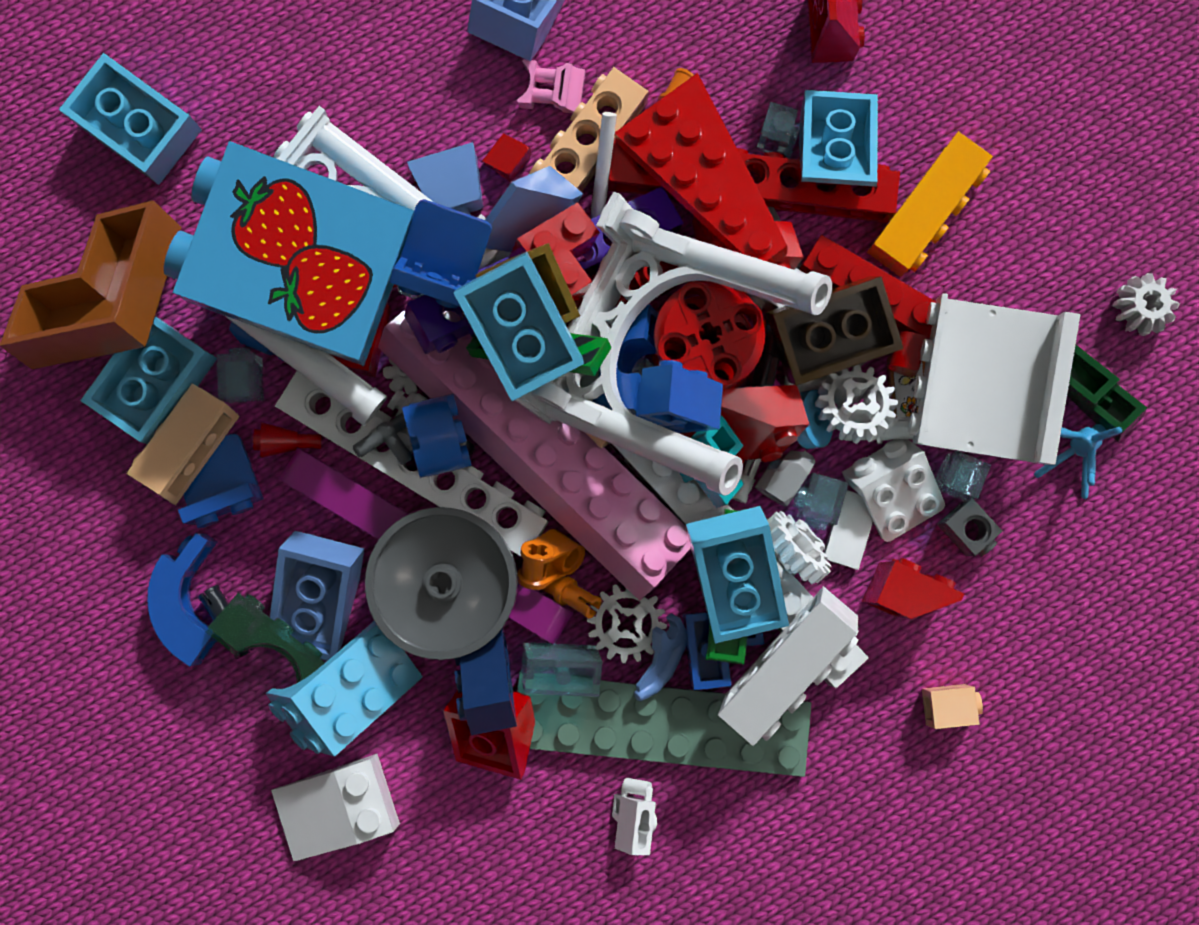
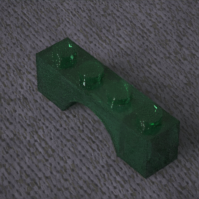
[205,592,325,683]

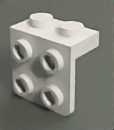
[842,439,945,542]

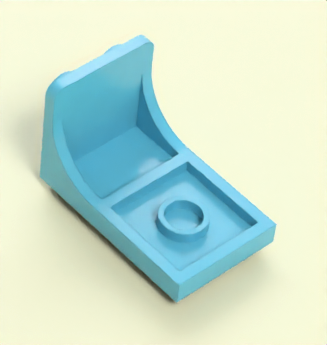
[266,621,423,757]

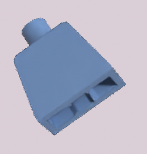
[407,142,483,215]

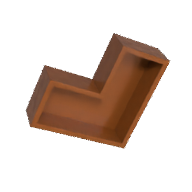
[0,200,182,369]

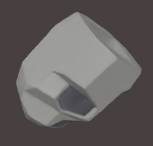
[755,451,815,507]

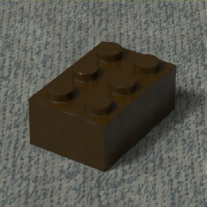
[766,276,904,386]

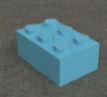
[59,53,202,185]
[453,252,584,401]
[80,316,218,444]

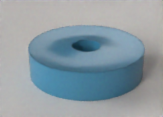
[797,390,833,449]

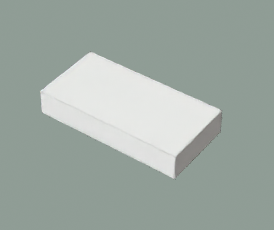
[824,489,873,570]

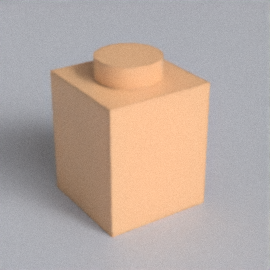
[922,684,983,729]

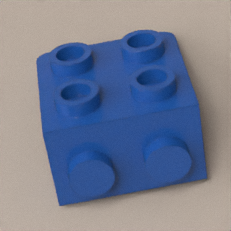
[389,199,492,308]
[178,434,264,529]

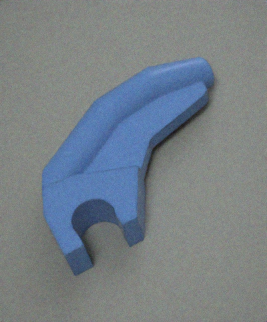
[634,613,687,701]

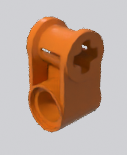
[517,529,585,590]

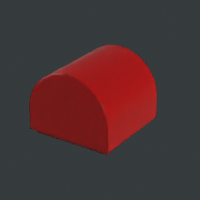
[888,331,927,378]

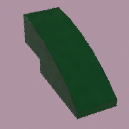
[1067,344,1147,442]

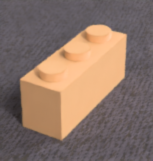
[126,383,239,506]

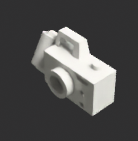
[612,778,657,855]

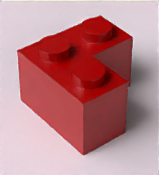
[509,202,600,303]

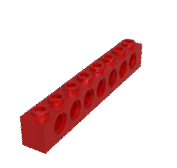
[609,139,900,223]

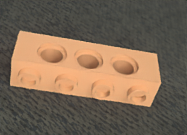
[529,67,649,192]

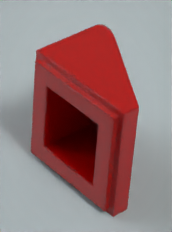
[482,133,532,183]

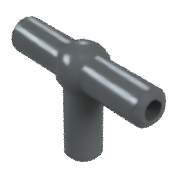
[353,412,413,465]

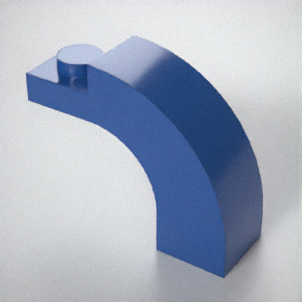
[147,533,221,667]

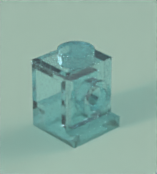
[756,102,801,159]

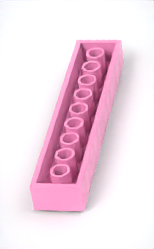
[378,311,691,601]

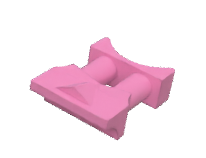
[517,59,586,113]

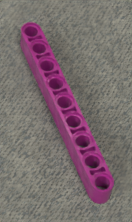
[278,447,574,645]

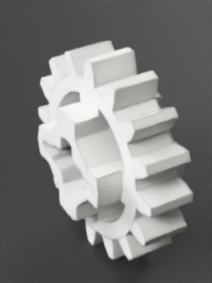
[815,364,898,444]
[767,511,831,584]
[587,585,667,663]

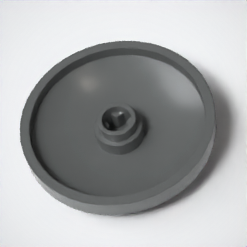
[365,507,518,660]

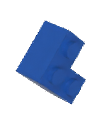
[636,360,723,433]
[683,611,764,690]

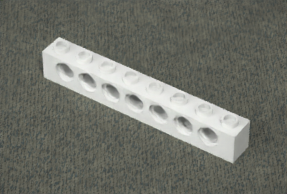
[275,371,549,556]

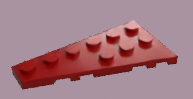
[614,73,787,264]

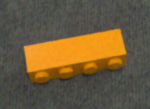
[867,131,993,277]

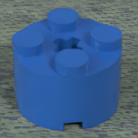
[402,393,471,478]

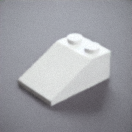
[271,754,400,861]

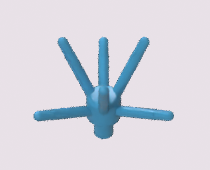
[1034,424,1122,499]

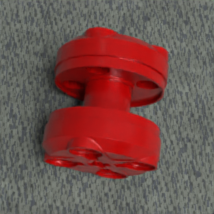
[651,281,765,389]

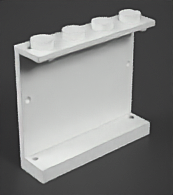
[908,293,1080,465]

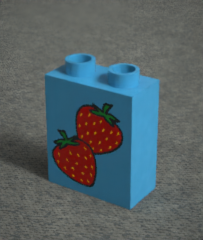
[164,141,414,366]

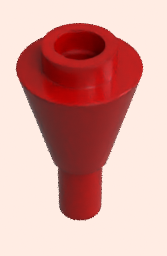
[253,422,322,458]

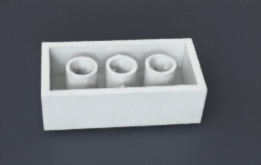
[718,586,859,746]

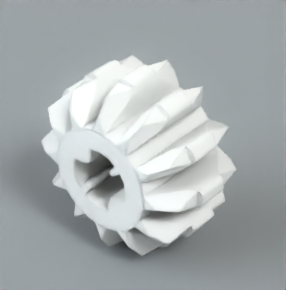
[1112,273,1181,336]

